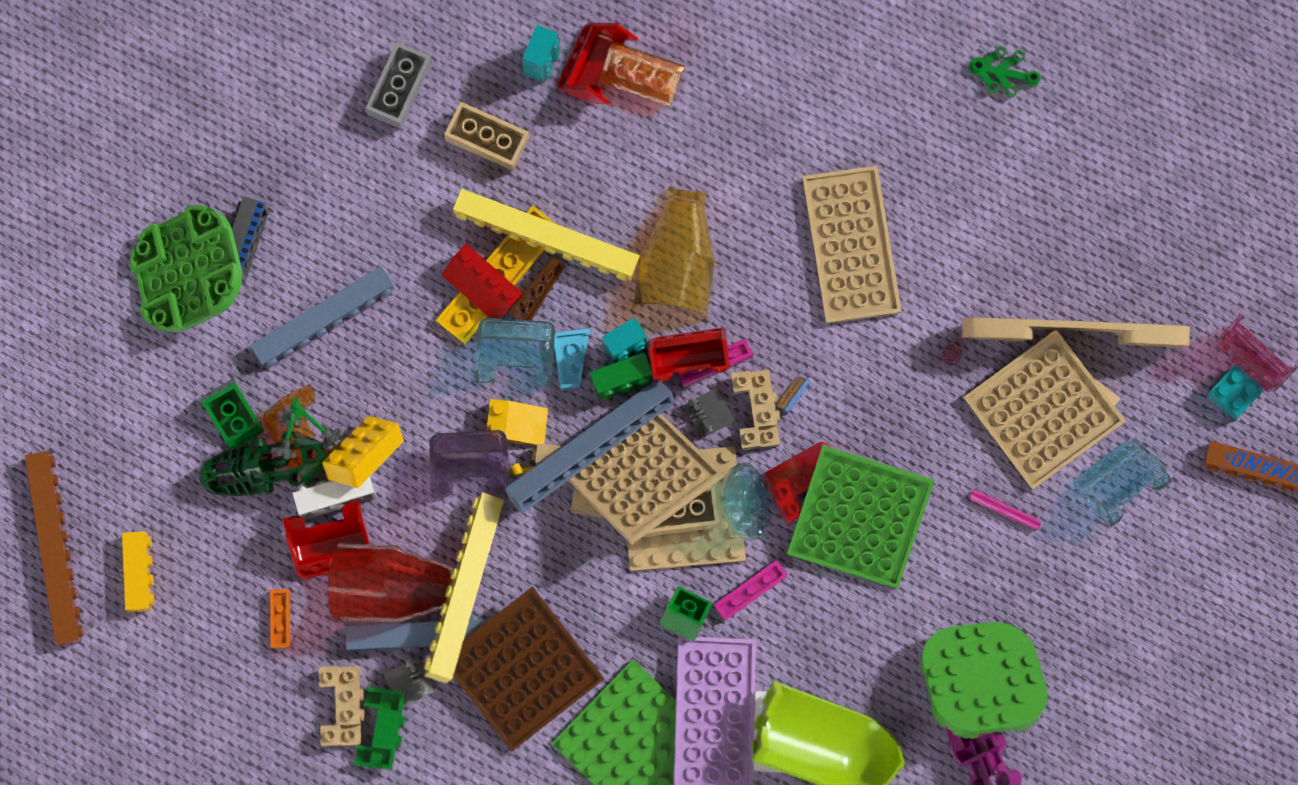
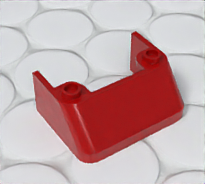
[557,23,638,104]

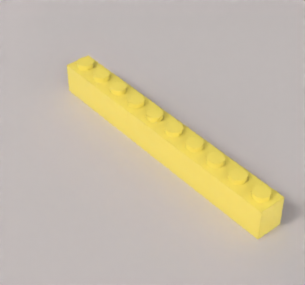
[453,189,640,281]
[424,492,504,684]

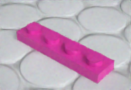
[676,339,753,387]
[714,560,788,621]

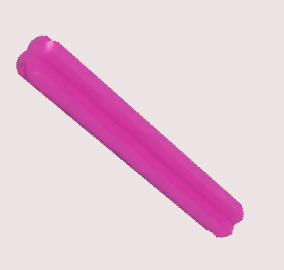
[969,489,1041,531]

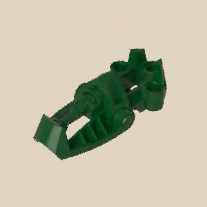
[199,431,326,496]

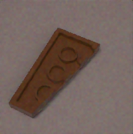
[508,256,565,330]

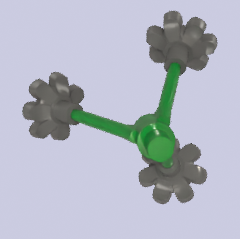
[271,398,343,459]

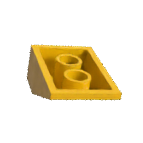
[486,399,548,446]

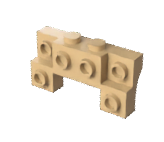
[731,370,780,450]
[319,666,365,747]

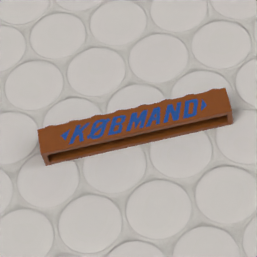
[1202,441,1298,492]

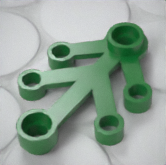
[969,46,1041,98]

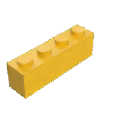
[122,531,155,612]

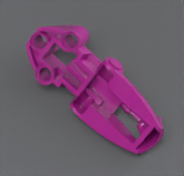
[946,727,1022,785]

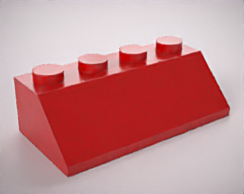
[441,243,523,325]

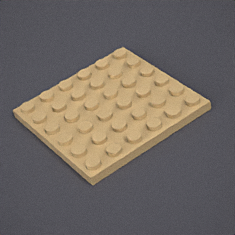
[963,330,1126,490]
[568,414,723,545]
[627,447,746,571]

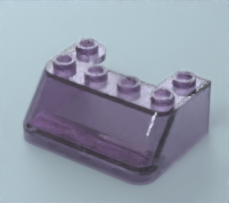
[429,430,511,498]

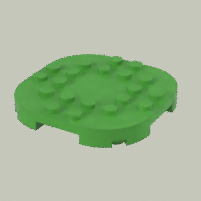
[130,205,242,333]
[920,622,1048,738]

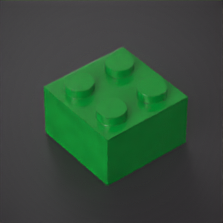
[659,586,713,642]

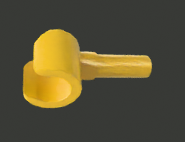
[510,463,536,477]

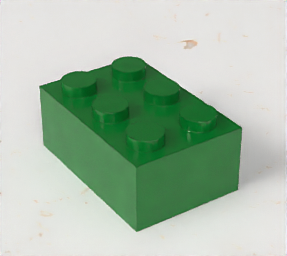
[590,352,653,401]

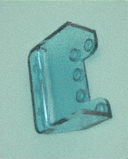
[475,318,555,387]
[1073,440,1172,527]

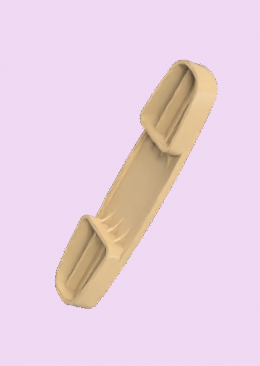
[961,318,1190,347]

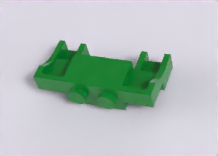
[354,687,406,771]

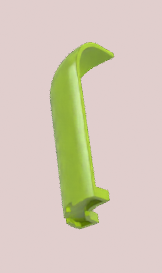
[751,681,905,785]

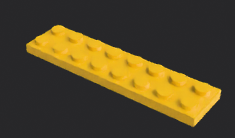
[436,205,556,345]

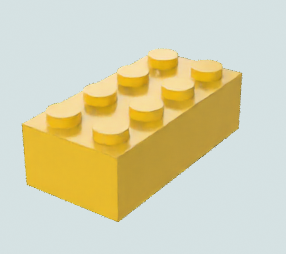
[322,416,404,488]

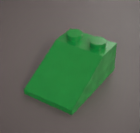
[201,378,264,448]

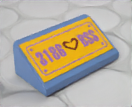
[776,377,809,414]

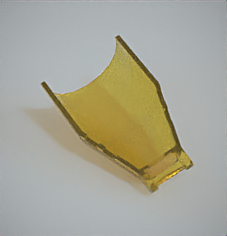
[632,186,715,320]

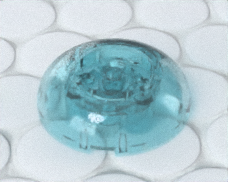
[721,462,769,540]

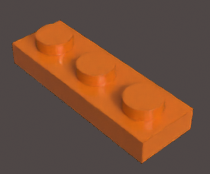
[270,589,291,649]

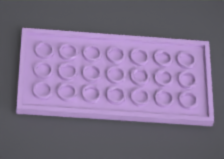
[674,636,756,785]

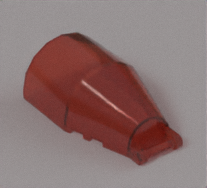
[328,543,455,625]

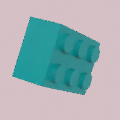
[522,25,561,83]
[602,317,647,364]

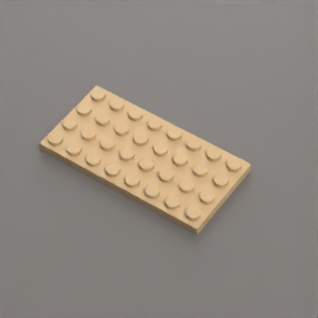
[802,166,902,324]

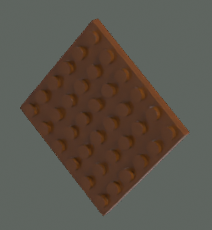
[453,586,605,751]

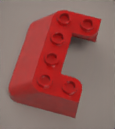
[649,328,730,381]
[762,442,831,526]
[283,500,373,579]

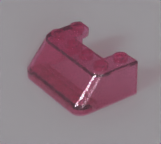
[1216,315,1298,393]

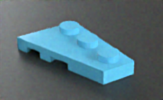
[552,328,590,390]

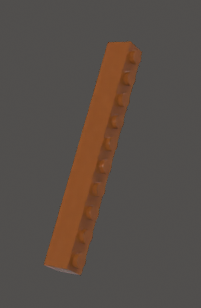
[25,451,84,647]

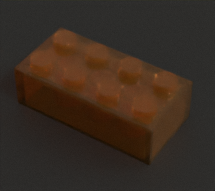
[600,42,685,106]

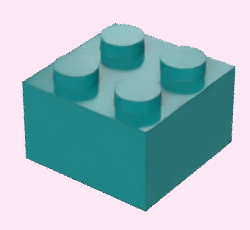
[1206,364,1264,421]

